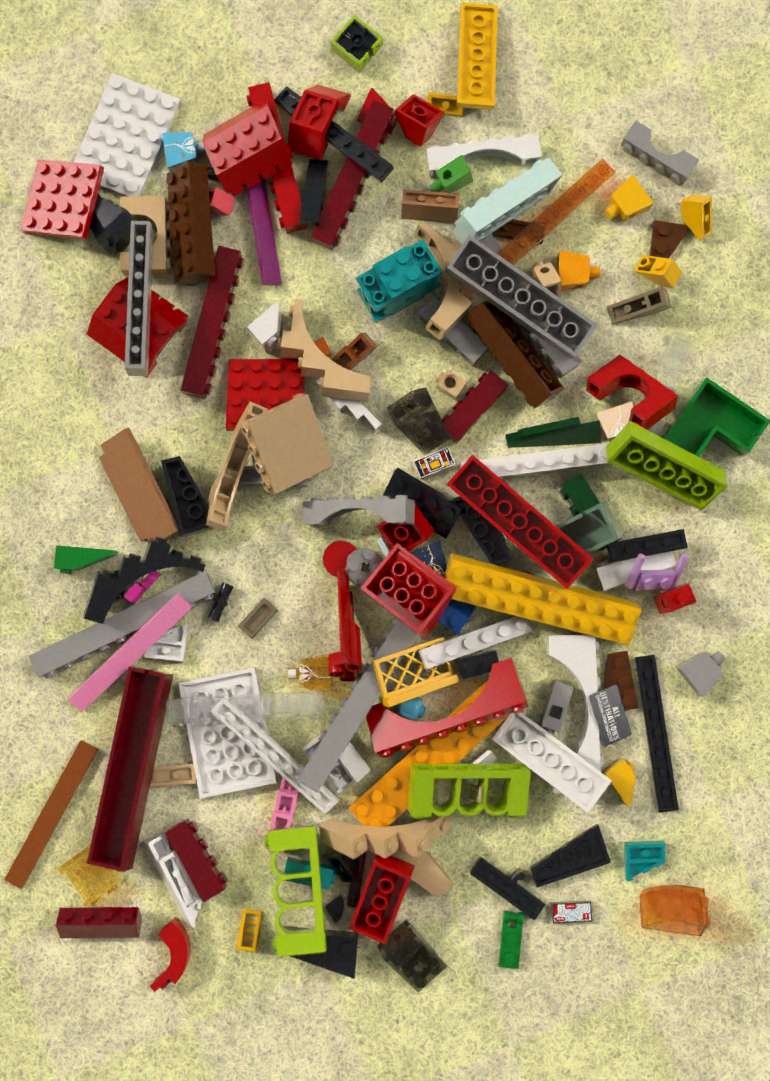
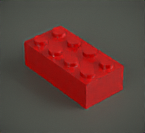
[349,854,415,945]

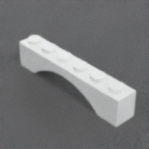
[426,134,542,177]

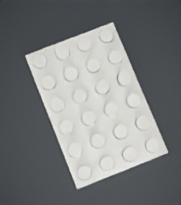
[74,73,181,197]
[178,667,277,799]

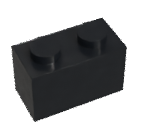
[457,650,499,679]

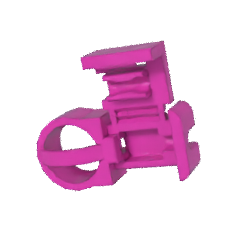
[124,571,161,604]

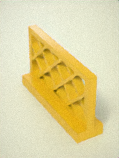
[372,637,459,707]

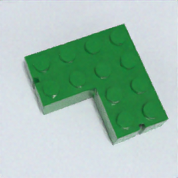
[662,377,770,457]

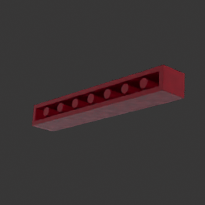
[311,100,396,251]
[180,246,244,399]

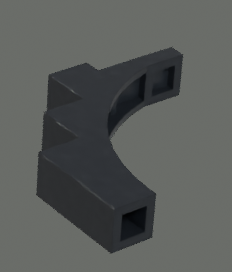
[83,536,205,624]

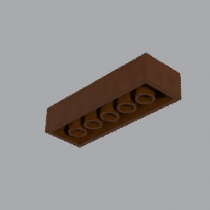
[166,160,215,286]
[466,301,565,409]

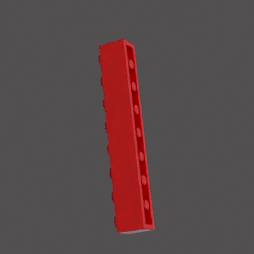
[246,82,308,234]

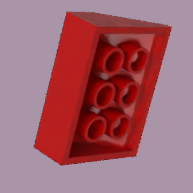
[360,543,457,640]

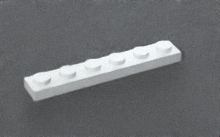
[419,616,532,669]

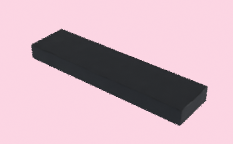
[607,529,688,563]

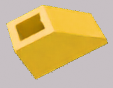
[634,255,683,288]

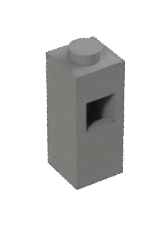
[539,680,574,734]

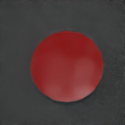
[322,540,357,577]

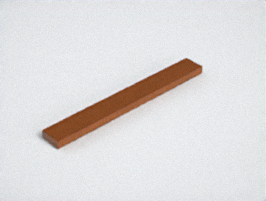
[4,740,99,889]

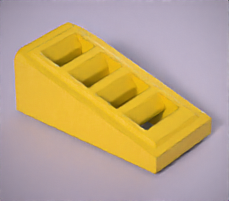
[236,908,263,952]

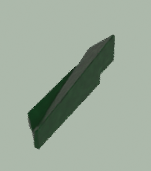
[505,417,601,448]

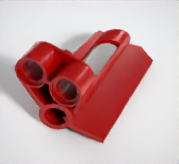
[328,568,362,682]

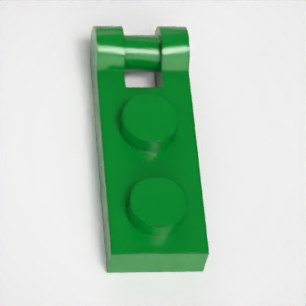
[498,910,524,969]

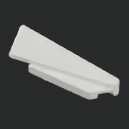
[142,833,202,928]

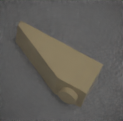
[607,286,672,324]

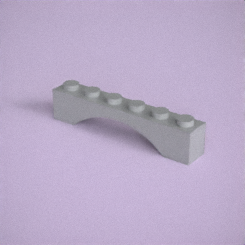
[302,495,415,526]

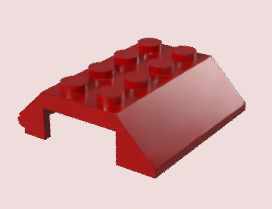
[202,98,294,197]
[86,277,188,378]

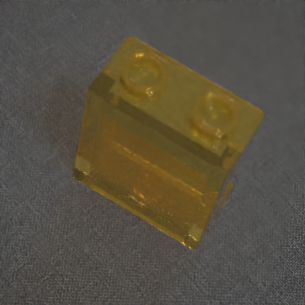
[58,844,121,907]

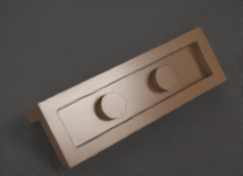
[401,189,459,223]

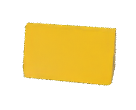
[428,92,464,117]

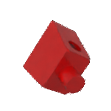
[653,583,697,614]

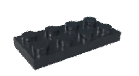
[383,468,464,539]

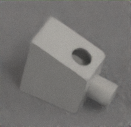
[675,651,726,697]

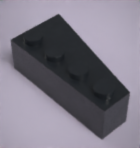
[161,456,215,537]
[452,496,512,565]
[283,926,358,979]

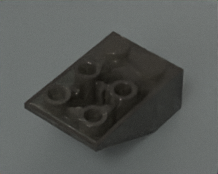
[387,387,451,455]
[377,919,448,992]

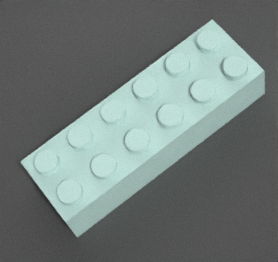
[453,157,562,244]

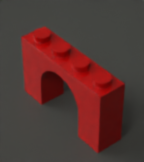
[586,355,678,430]

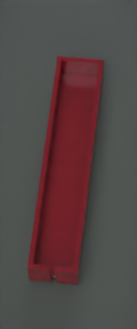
[87,666,174,872]

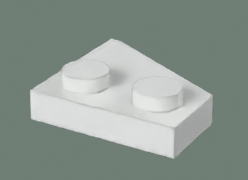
[145,624,189,661]

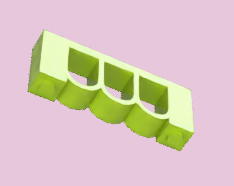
[407,764,531,819]
[265,825,327,957]

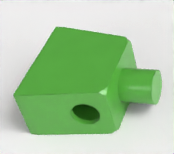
[429,155,473,193]

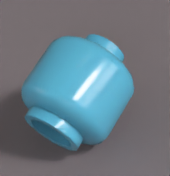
[395,697,426,721]

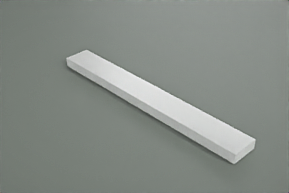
[211,696,339,814]

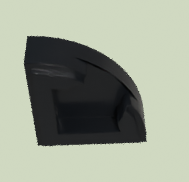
[325,895,344,923]

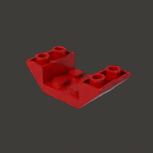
[288,85,351,161]

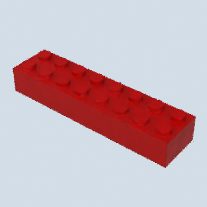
[446,454,594,589]

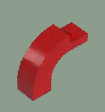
[149,916,191,992]

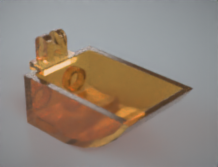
[640,885,710,937]

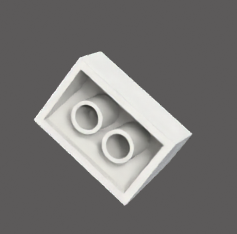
[302,727,371,795]

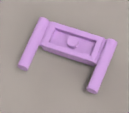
[625,553,689,590]

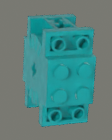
[356,239,443,323]

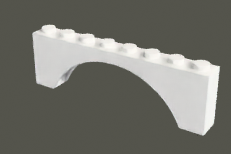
[546,635,604,794]

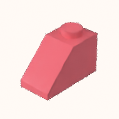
[209,187,235,216]

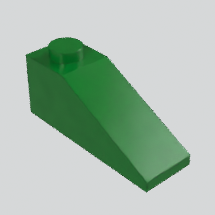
[54,545,118,574]

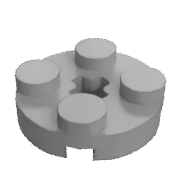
[345,548,383,586]

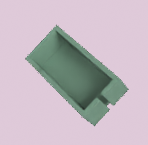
[556,501,624,554]

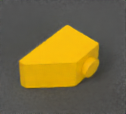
[681,194,712,240]
[602,759,636,807]

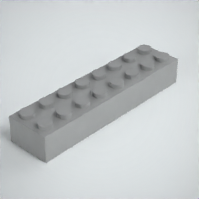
[445,235,598,359]

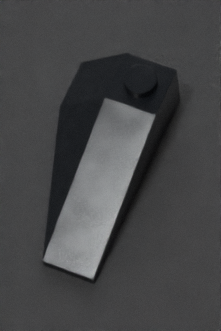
[90,193,137,256]

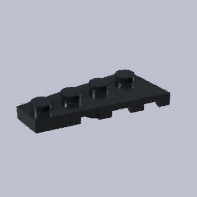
[530,824,611,888]

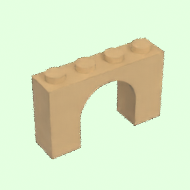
[120,195,172,276]

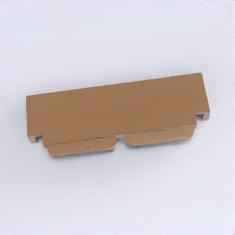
[99,428,180,542]

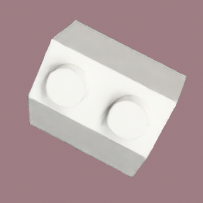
[247,302,283,353]

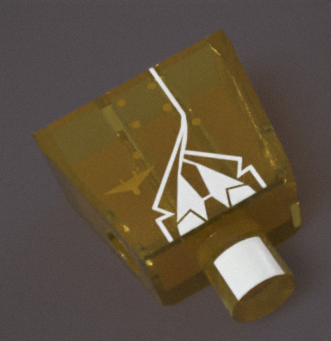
[288,654,332,691]

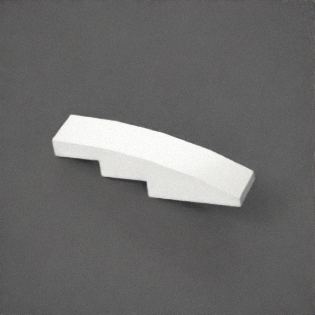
[315,378,382,432]

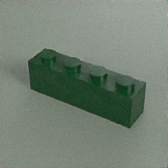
[559,473,622,552]

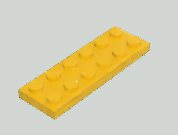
[456,2,498,110]

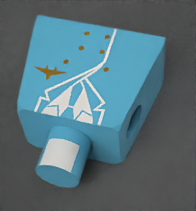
[162,132,206,171]

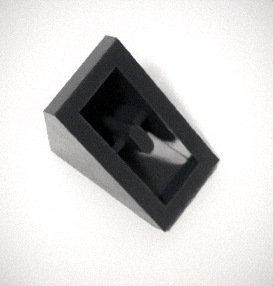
[324,852,360,883]

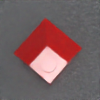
[394,94,445,147]

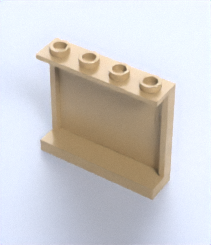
[240,394,333,494]

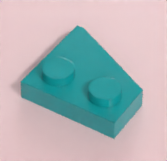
[624,841,666,881]

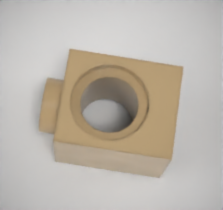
[436,369,467,400]

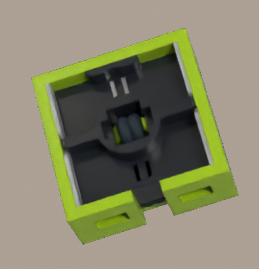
[331,15,383,72]

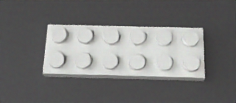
[492,713,612,813]

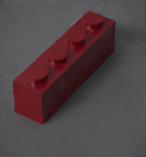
[440,370,508,444]
[165,818,228,902]
[55,907,142,938]

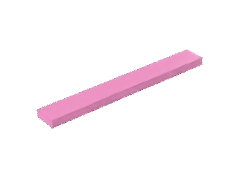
[68,593,192,712]

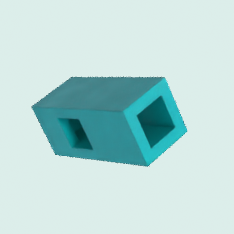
[284,857,336,890]

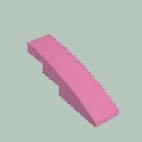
[266,777,299,853]

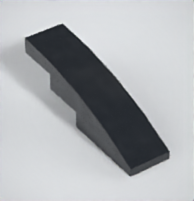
[300,159,328,225]

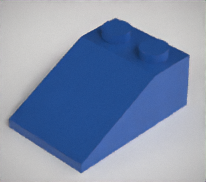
[438,599,477,635]

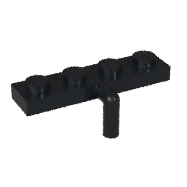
[470,856,546,921]

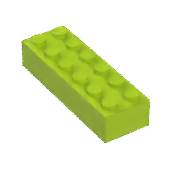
[606,421,728,510]

